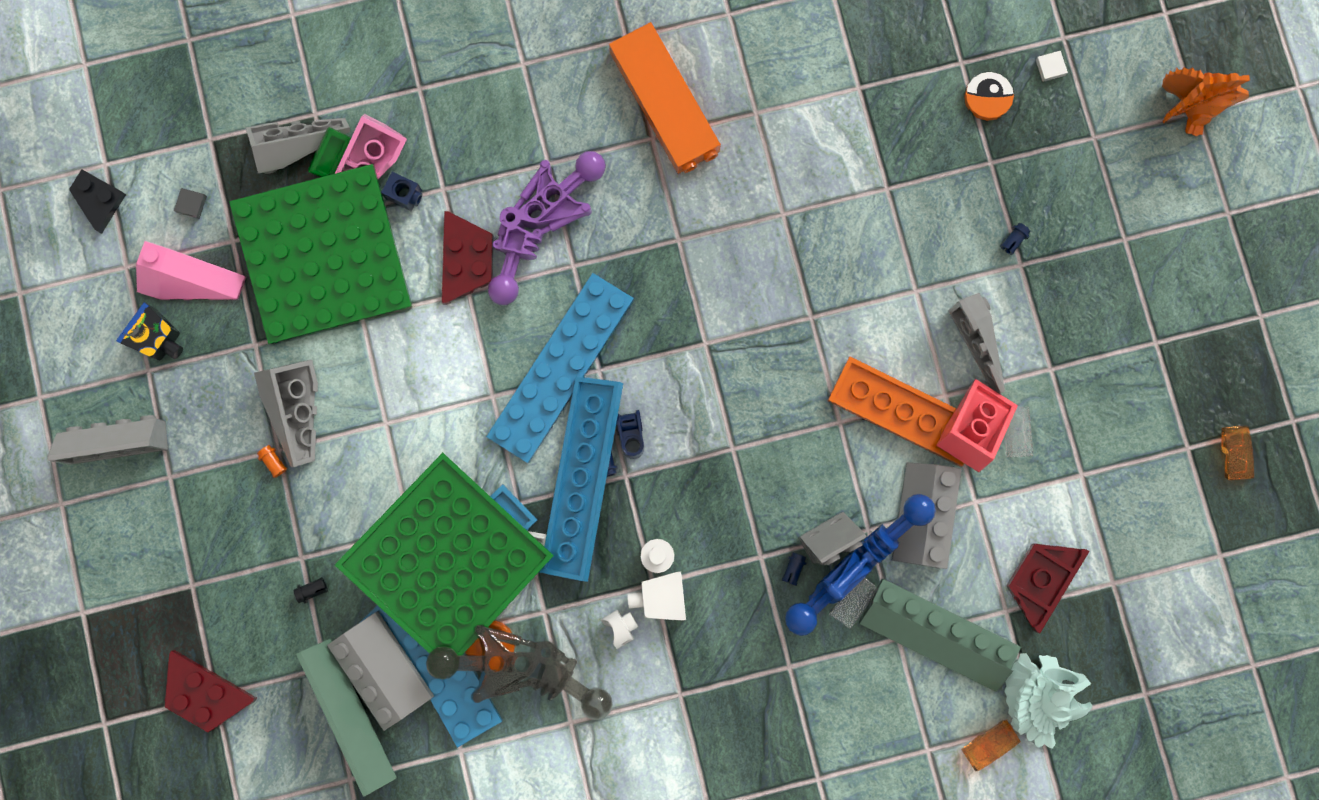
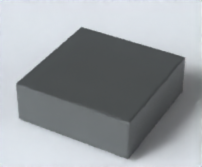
[174,188,207,219]

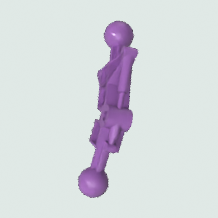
[488,151,606,305]

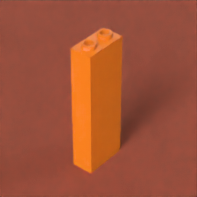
[609,22,721,174]

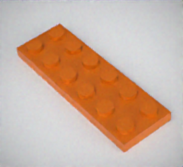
[827,356,964,467]

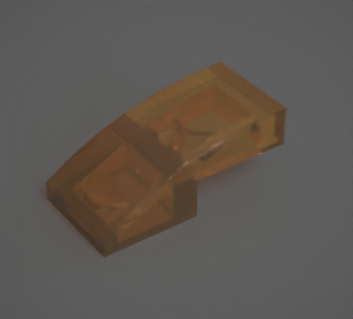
[1221,425,1254,480]
[961,720,1021,771]

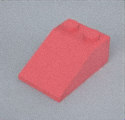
[936,379,1018,472]

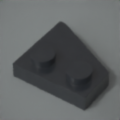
[69,169,126,234]

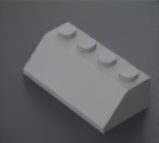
[48,415,168,465]
[892,462,962,569]
[327,611,434,731]

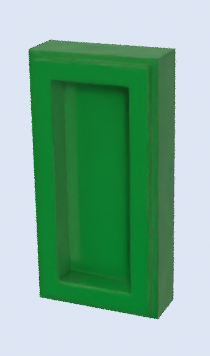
[308,127,351,177]

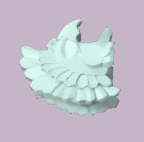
[1004,653,1092,748]

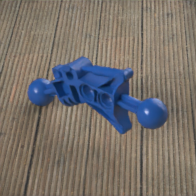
[785,494,936,636]

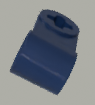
[616,410,644,459]

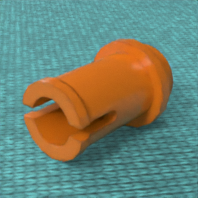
[257,445,287,478]

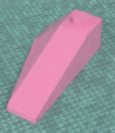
[335,114,407,179]
[136,241,246,300]

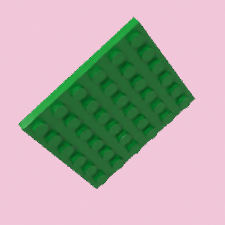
[229,164,413,344]
[335,452,554,670]

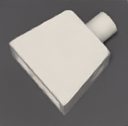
[628,571,686,620]

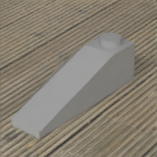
[246,118,350,174]
[948,293,1005,394]
[254,360,318,467]

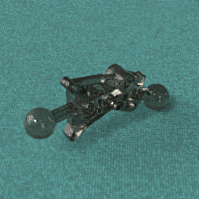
[426,625,613,720]

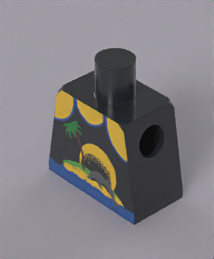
[116,303,183,361]

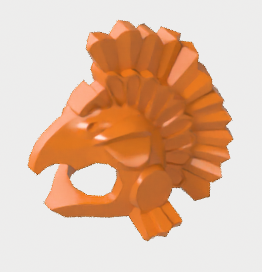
[1162,67,1250,136]

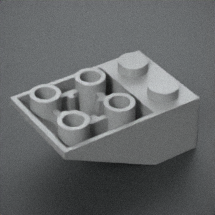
[798,512,867,565]

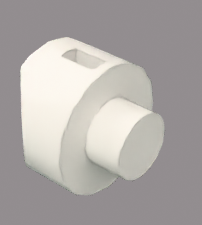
[641,539,674,573]
[600,610,638,649]

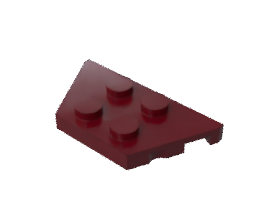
[442,211,493,305]
[1006,544,1090,633]
[165,650,257,732]

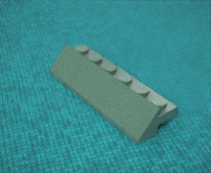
[859,579,1021,692]
[296,638,397,797]

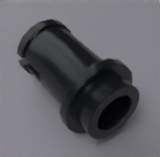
[293,577,328,604]

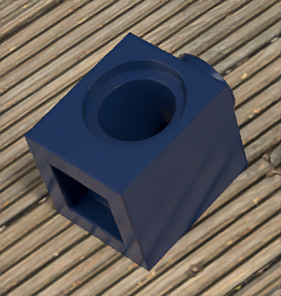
[381,171,423,211]

